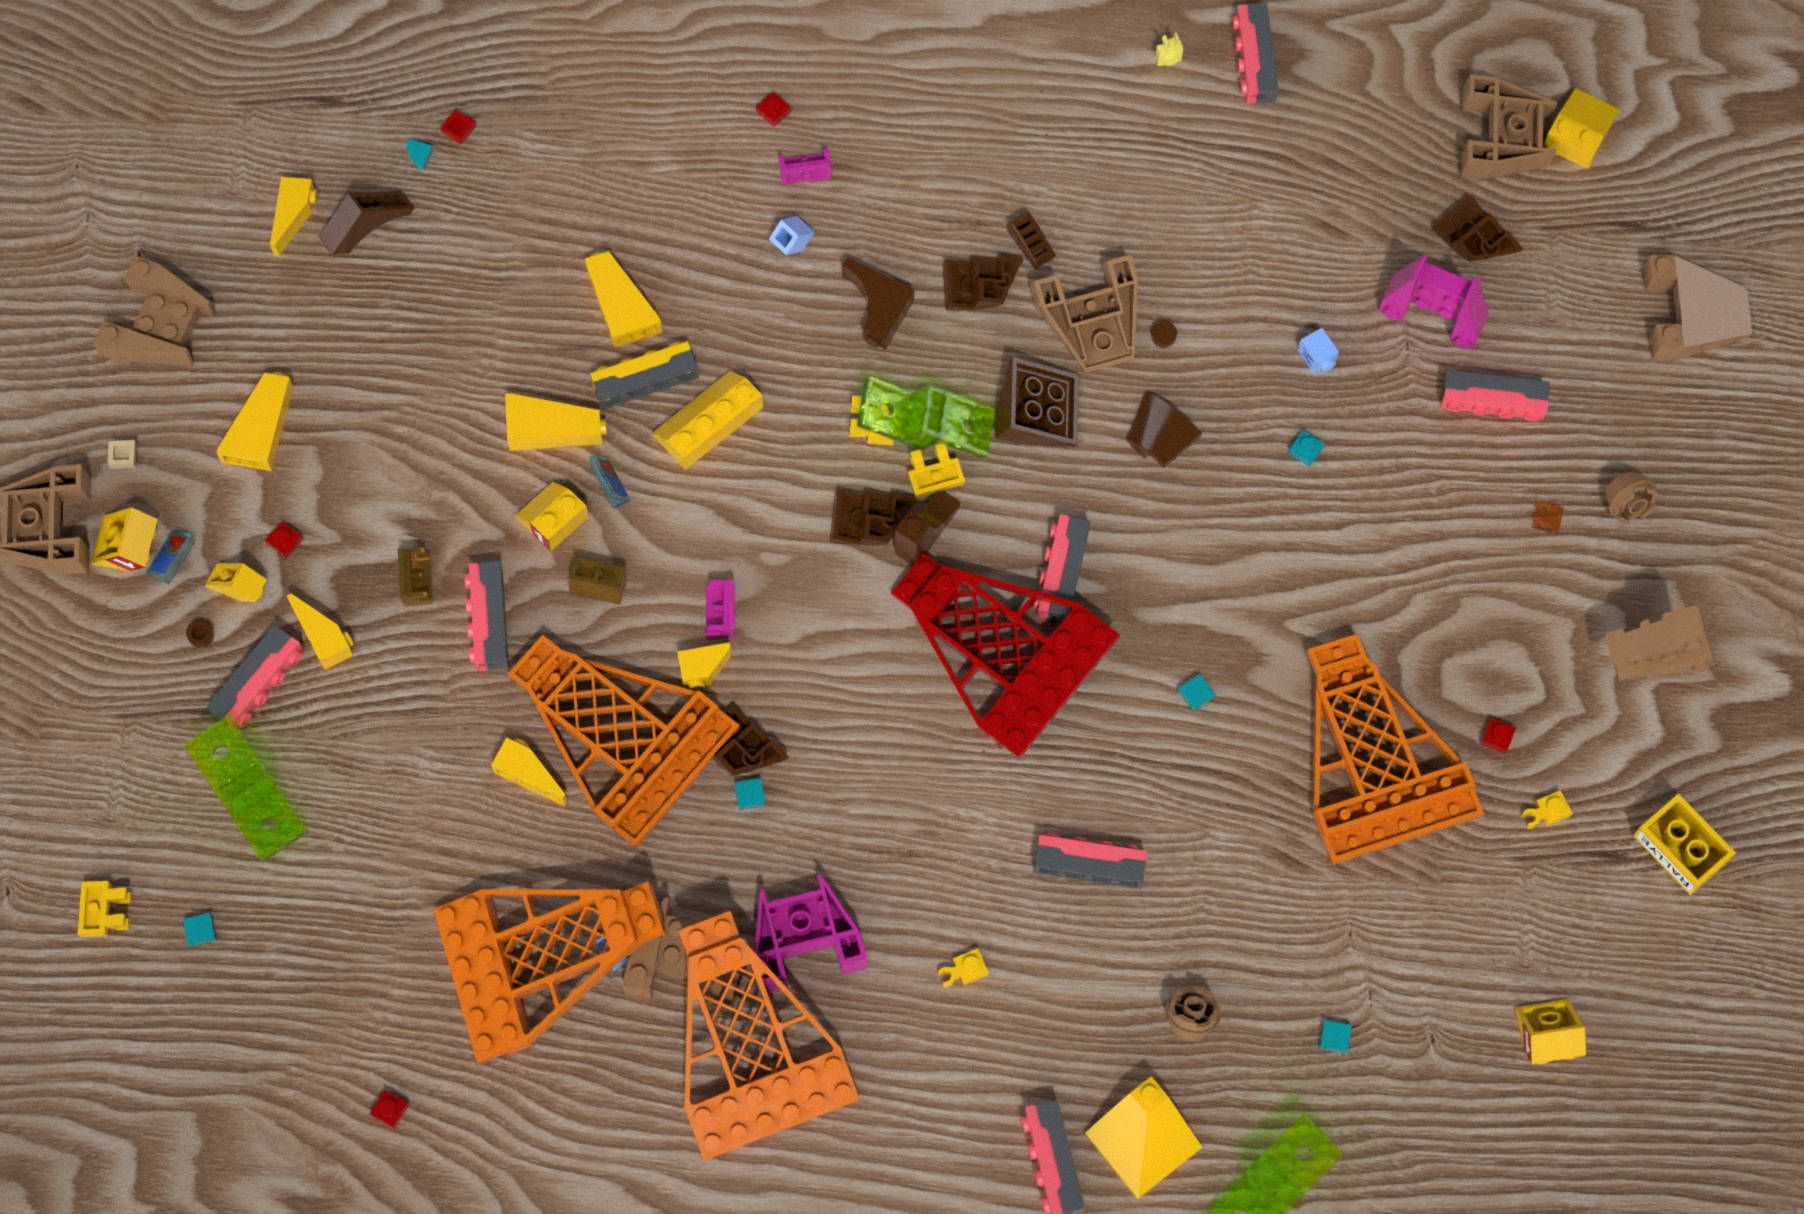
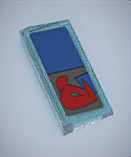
[589,455,630,509]
[146,529,196,585]

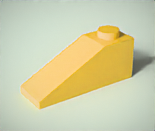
[270,177,318,256]
[287,594,354,670]
[491,738,567,806]

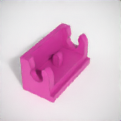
[778,147,832,185]
[706,579,735,638]

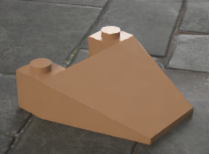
[1029,254,1138,373]
[1643,255,1752,360]

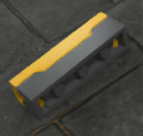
[590,341,699,410]

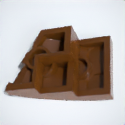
[1432,195,1523,262]
[943,256,1023,311]
[1127,391,1202,468]
[830,490,917,545]
[713,705,789,776]

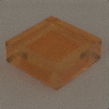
[1532,502,1564,534]

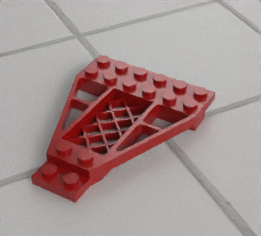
[891,553,1120,759]

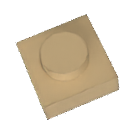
[108,440,137,469]

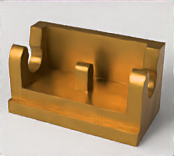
[398,547,433,607]
[568,557,627,605]

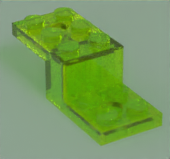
[857,376,995,459]
[183,715,308,863]
[1206,1114,1344,1214]

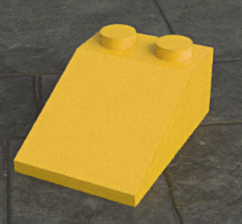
[1543,88,1620,169]

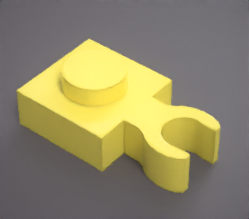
[1155,33,1183,66]

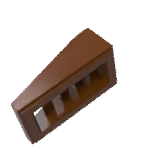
[1007,211,1056,269]

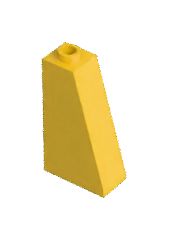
[584,251,662,348]
[217,372,294,471]
[505,393,607,451]

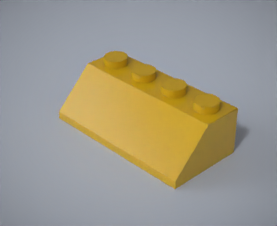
[652,371,764,470]

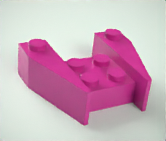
[1379,254,1489,350]
[754,875,868,994]

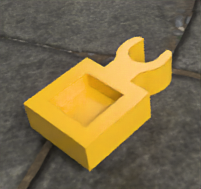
[1521,790,1573,829]
[938,948,989,987]

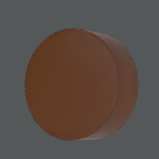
[1151,321,1177,348]
[186,620,214,648]

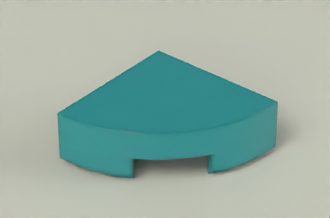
[407,139,433,170]

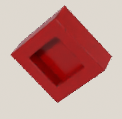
[756,92,791,127]
[440,110,476,145]
[265,521,303,559]
[1481,718,1516,754]
[369,1090,409,1129]

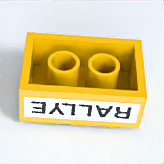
[1633,793,1736,896]

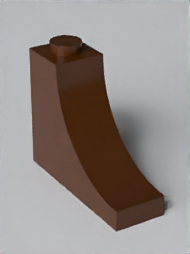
[319,190,415,255]
[842,258,914,350]
[895,490,960,565]

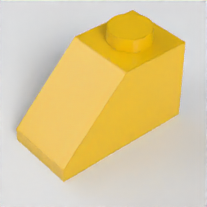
[205,563,267,602]
[677,642,732,691]

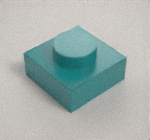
[1288,430,1325,467]

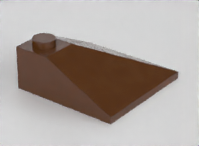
[995,357,1079,447]

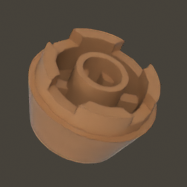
[1606,472,1659,524]
[1166,985,1221,1041]

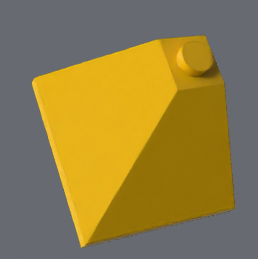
[1085,1076,1202,1200]

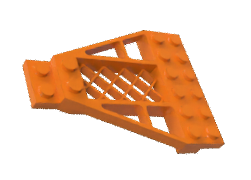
[1307,633,1484,865]
[508,635,740,848]
[433,881,667,1063]
[678,910,860,1161]

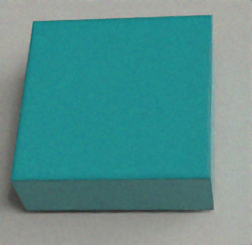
[1178,674,1216,712]
[734,778,765,810]
[183,913,216,947]
[1319,1020,1352,1054]

